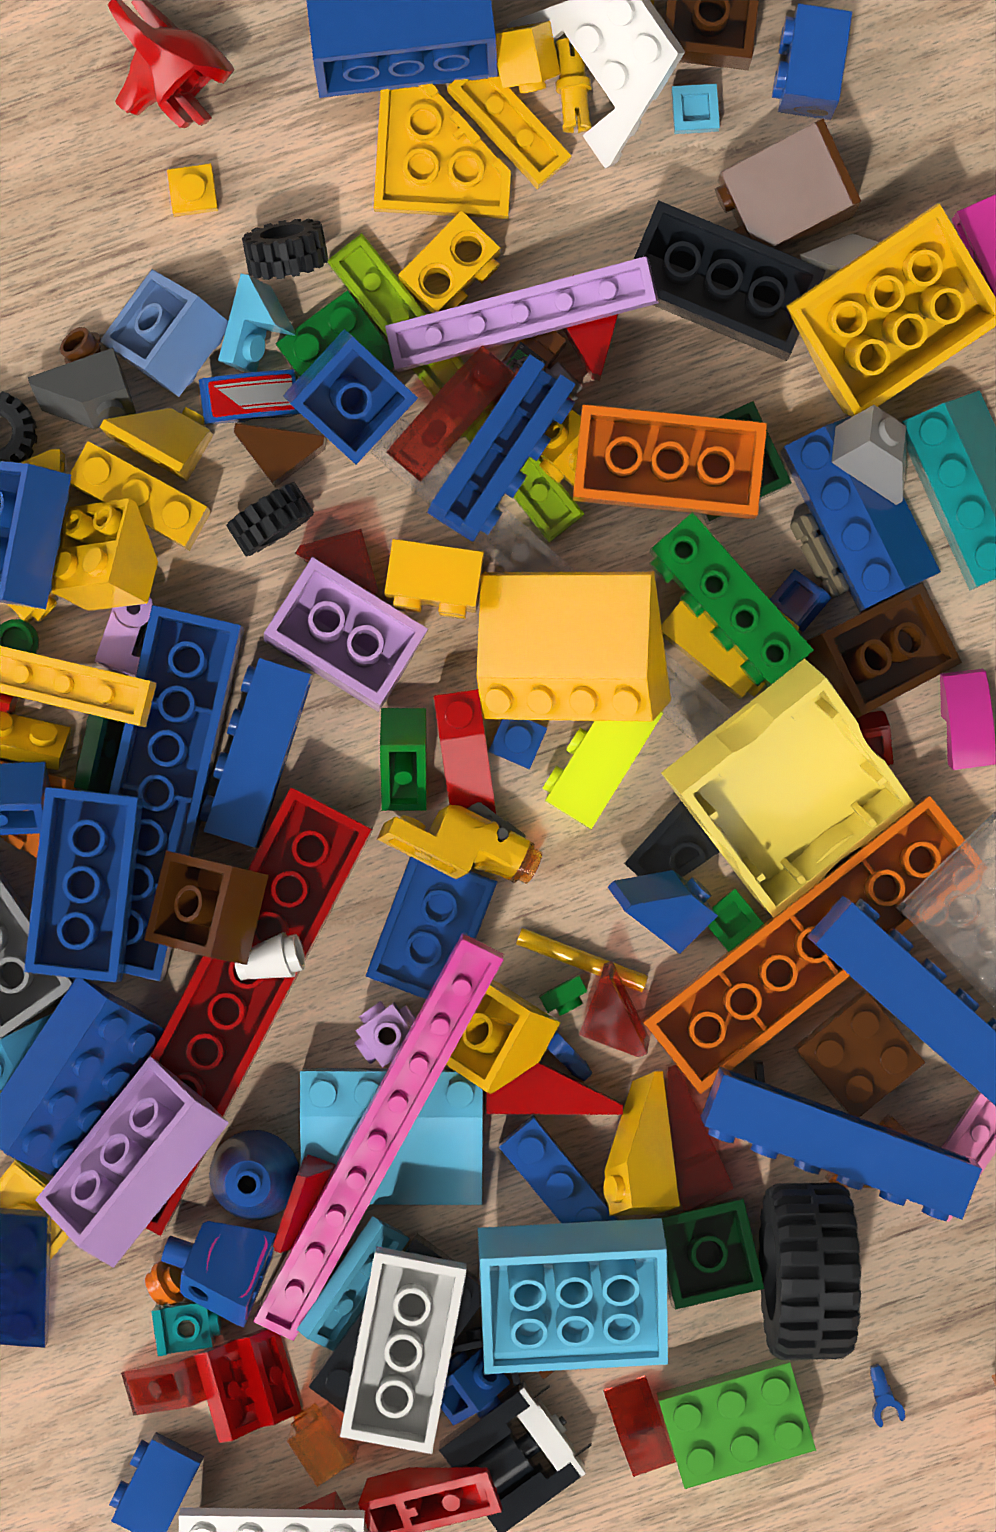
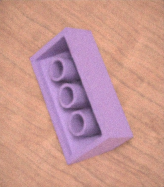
[35,1056,229,1268]

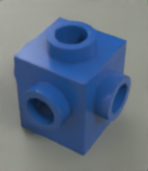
[441,1347,510,1426]

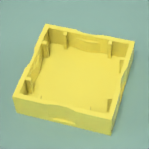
[661,659,915,918]

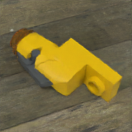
[377,802,543,884]

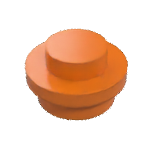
[145,1261,184,1306]

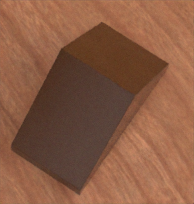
[234,423,327,487]

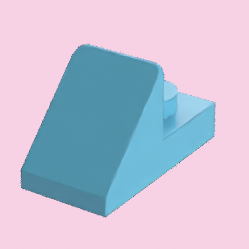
[218,273,296,373]

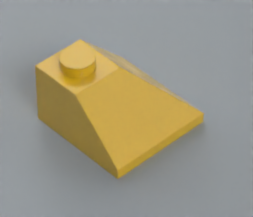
[100,407,213,482]

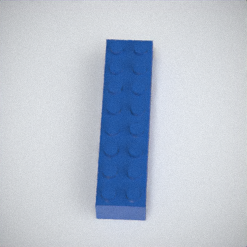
[109,605,245,981]

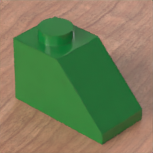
[380,708,427,811]

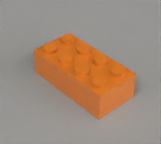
[573,404,767,519]

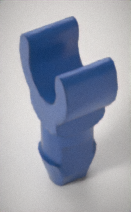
[547,1031,592,1082]
[870,1364,905,1427]

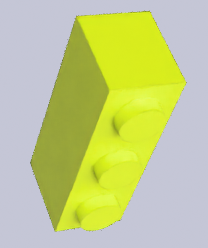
[542,712,663,829]

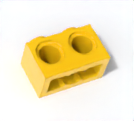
[398,210,500,313]

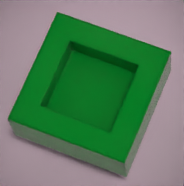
[707,888,764,952]
[539,975,588,1016]

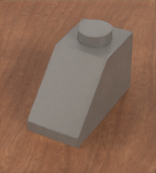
[831,405,906,505]

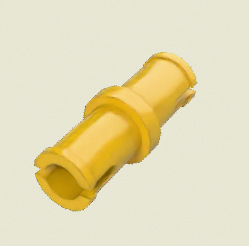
[555,38,592,133]

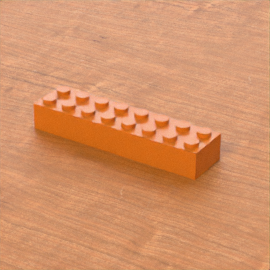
[642,796,987,1094]

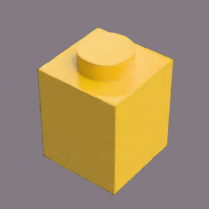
[495,21,560,93]

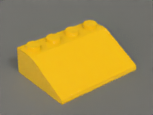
[786,203,996,417]
[477,572,671,722]

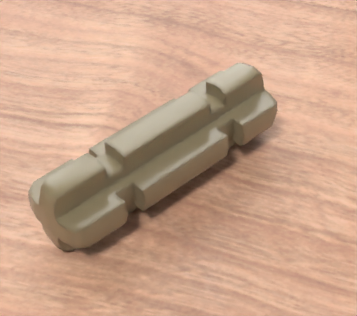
[790,514,849,599]

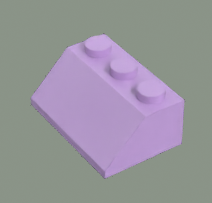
[264,557,428,712]

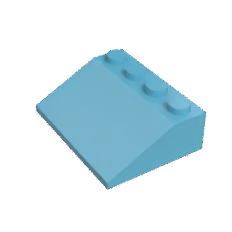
[300,1068,483,1205]
[478,1218,668,1374]

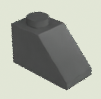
[28,348,137,429]

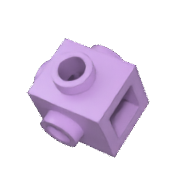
[355,1001,416,1067]

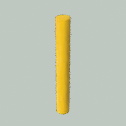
[516,928,648,992]

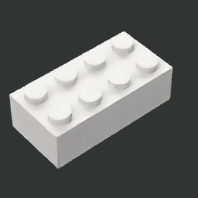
[340,1247,467,1454]

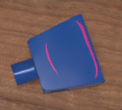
[161,1221,276,1327]

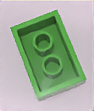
[656,1358,816,1489]

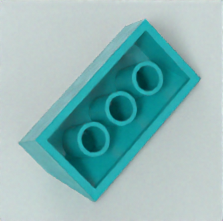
[901,390,996,591]

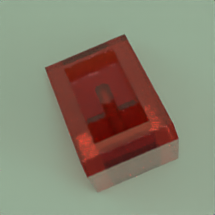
[295,529,380,597]
[579,961,650,1057]
[603,1375,676,1477]

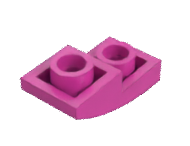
[940,668,996,770]

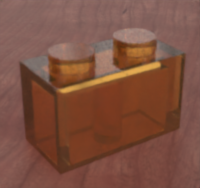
[286,1402,359,1487]

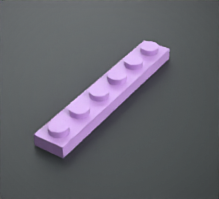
[385,256,659,372]

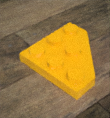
[374,84,511,219]

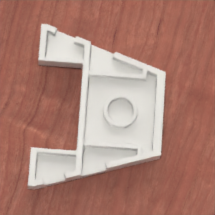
[507,0,685,169]

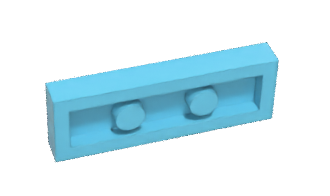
[297,1216,410,1351]

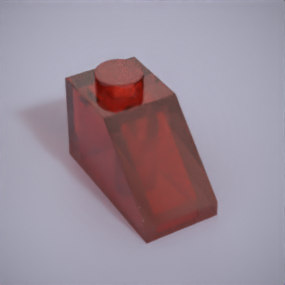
[121,1348,209,1416]

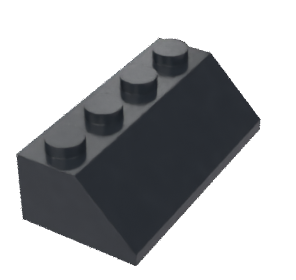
[633,200,826,361]

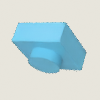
[671,83,720,134]

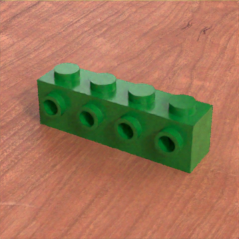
[649,512,814,687]

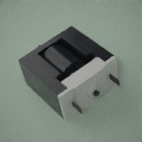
[439,1380,592,1532]

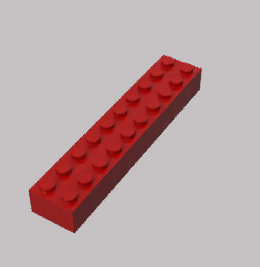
[146,787,373,1236]

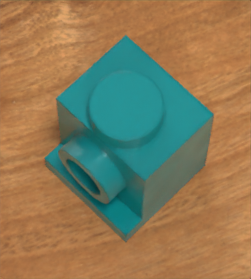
[151,1301,222,1356]

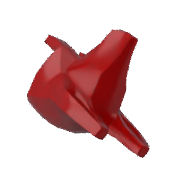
[107,0,234,128]

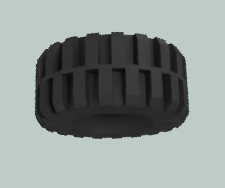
[759,1182,861,1360]

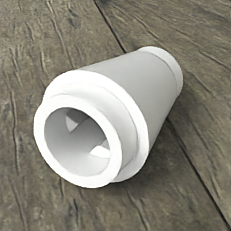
[234,932,305,980]

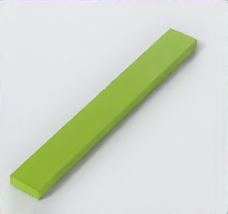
[327,233,585,543]

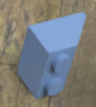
[101,269,228,397]

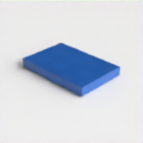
[366,857,498,999]

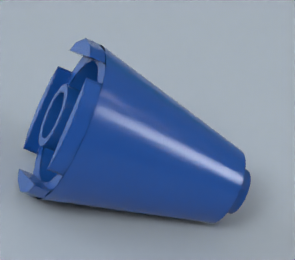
[209,1130,299,1220]

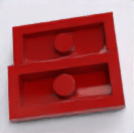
[194,1328,302,1443]

